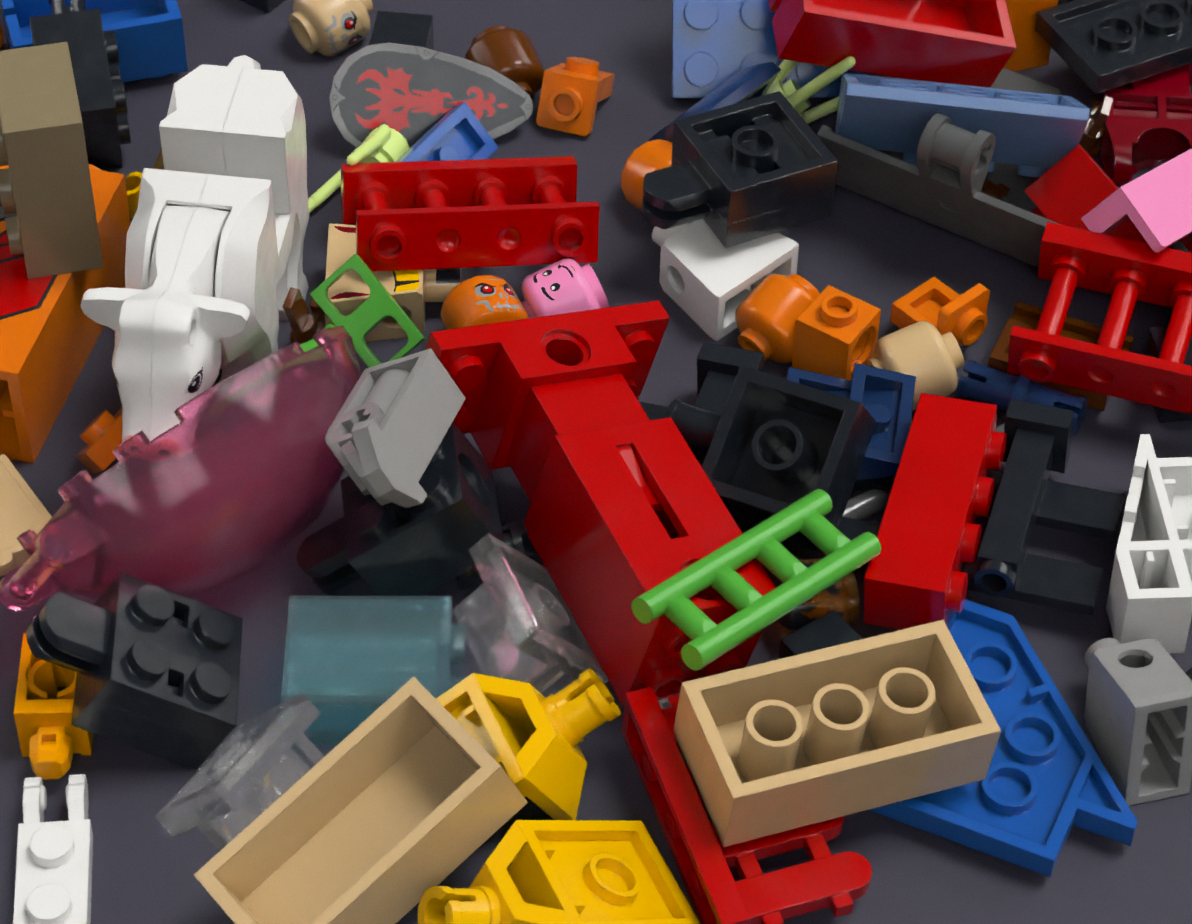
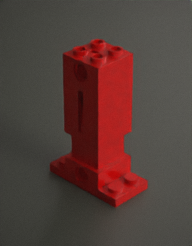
[426,300,776,706]

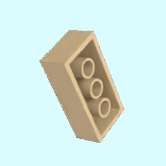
[673,620,1001,847]

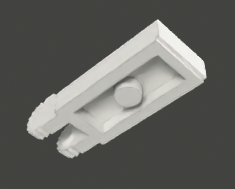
[13,774,93,924]

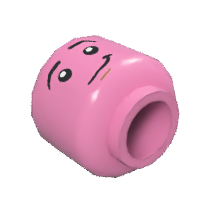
[521,258,609,318]

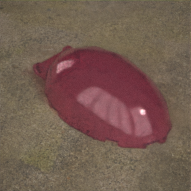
[0,326,362,611]

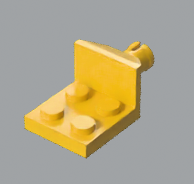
[436,668,621,820]
[418,820,701,924]

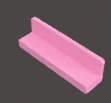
[1081,148,1192,253]

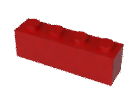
[864,393,1006,630]

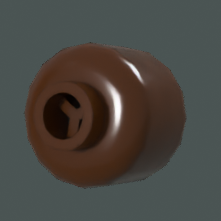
[464,25,544,101]

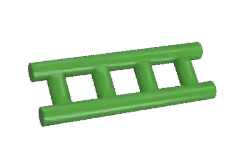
[631,489,881,671]

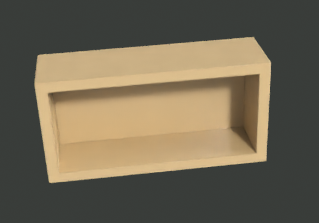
[194,676,528,924]

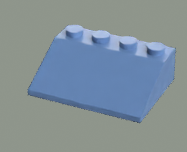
[835,72,1090,178]

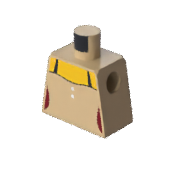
[325,223,461,342]

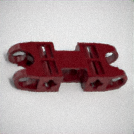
[1099,63,1192,188]

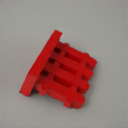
[622,686,872,924]

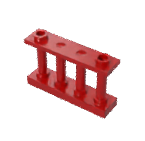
[341,156,600,272]
[1007,222,1192,415]

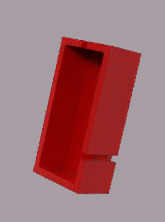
[768,0,1016,88]

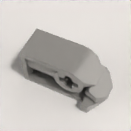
[325,348,466,508]

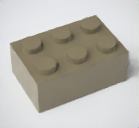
[0,42,104,279]

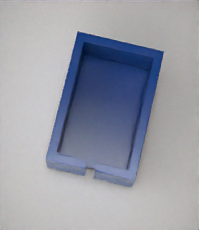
[0,0,188,82]

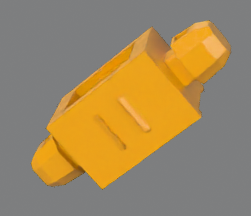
[13,633,94,780]

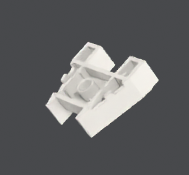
[1106,434,1192,654]

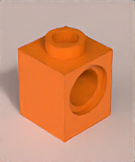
[792,285,881,380]

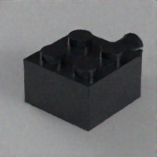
[29,0,131,170]
[664,365,877,533]

